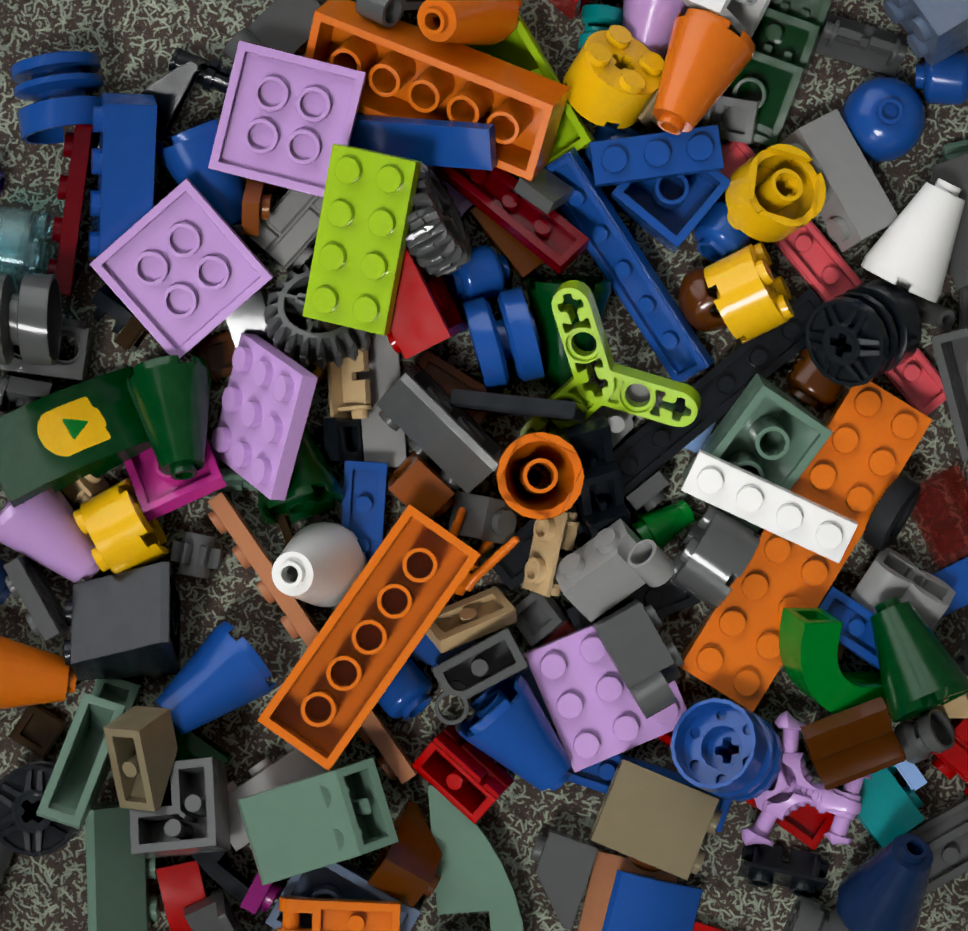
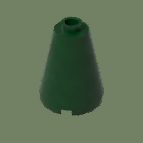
[526,274,612,390]
[125,355,212,480]
[258,424,344,524]
[870,597,968,723]

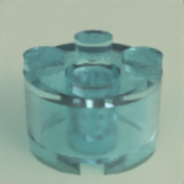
[0,206,53,293]

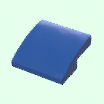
[602,870,703,931]

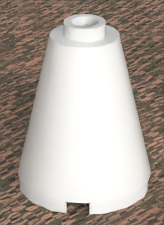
[861,178,965,303]
[272,522,367,607]

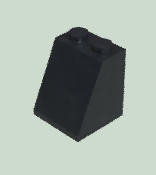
[64,562,181,680]

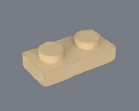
[426,586,517,654]

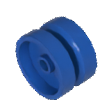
[462,287,545,393]

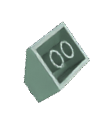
[682,373,833,533]
[85,801,160,931]

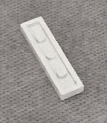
[681,449,858,563]

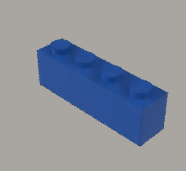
[88,93,157,258]

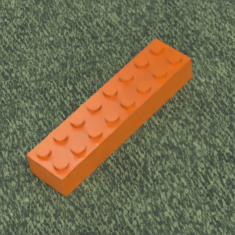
[680,381,933,712]

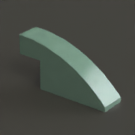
[36,678,140,829]
[428,782,524,931]

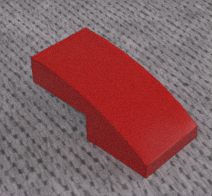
[156,859,208,931]

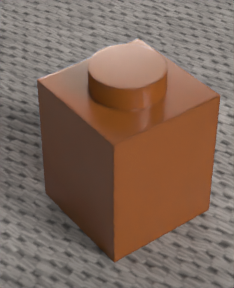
[387,451,455,518]

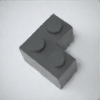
[129,757,231,859]

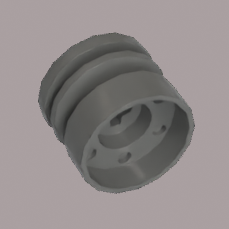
[0,273,62,366]

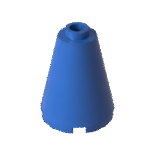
[155,119,245,227]
[155,620,277,736]
[455,672,571,791]

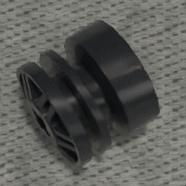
[806,280,922,387]
[0,759,85,857]

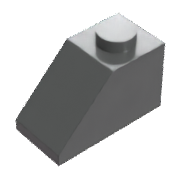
[530,827,599,930]

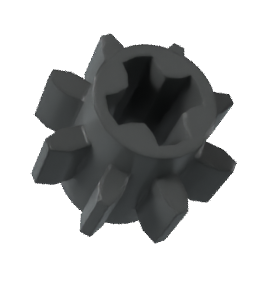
[170,531,224,579]

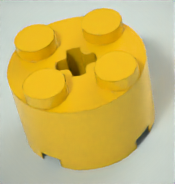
[563,25,664,129]
[725,144,826,243]
[704,242,794,344]
[73,478,169,574]

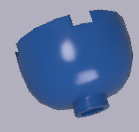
[840,77,925,162]

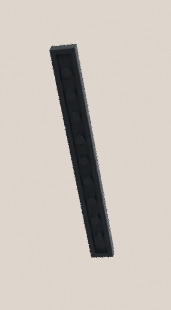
[484,287,823,591]

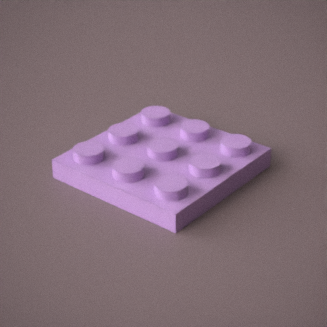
[208,41,367,198]
[89,178,274,359]
[211,333,318,501]
[524,604,687,773]

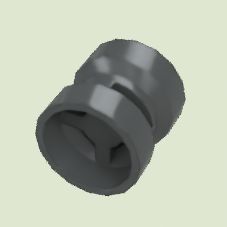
[894,708,955,764]

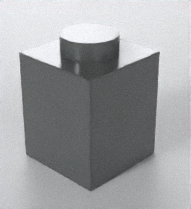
[447,491,518,544]

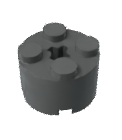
[671,504,761,608]

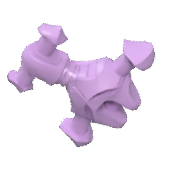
[741,711,872,847]

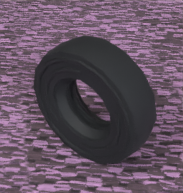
[863,476,921,551]

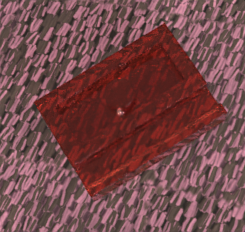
[911,465,968,569]

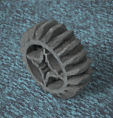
[405,162,472,278]
[264,264,377,371]

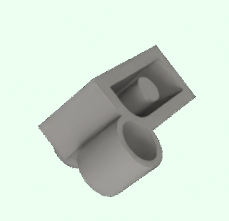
[555,518,675,622]

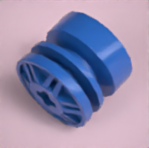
[10,51,104,144]
[670,698,783,802]

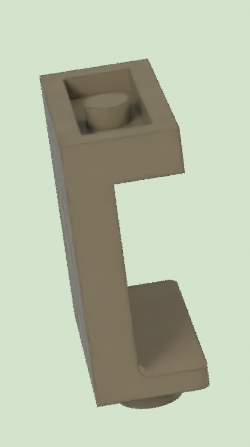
[588,759,722,881]

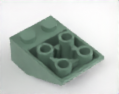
[237,757,399,885]

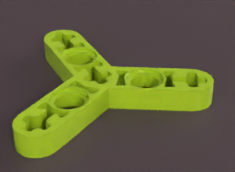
[520,280,701,440]

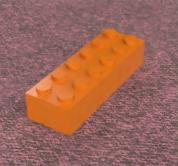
[305,0,570,182]
[257,504,481,771]

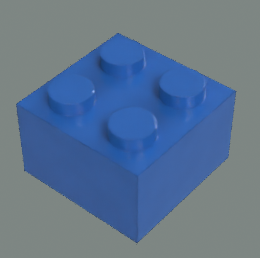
[609,130,731,254]

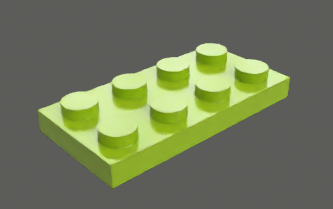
[302,143,421,336]

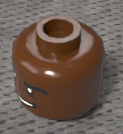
[786,347,844,409]

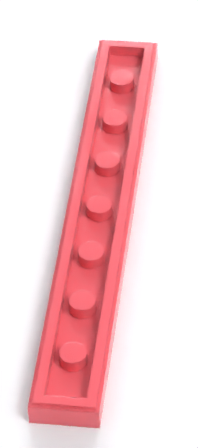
[719,141,946,416]

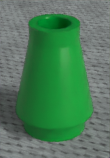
[632,499,695,549]

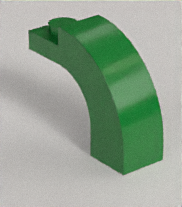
[779,608,886,714]

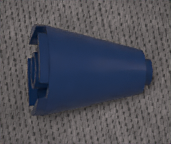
[836,834,933,931]

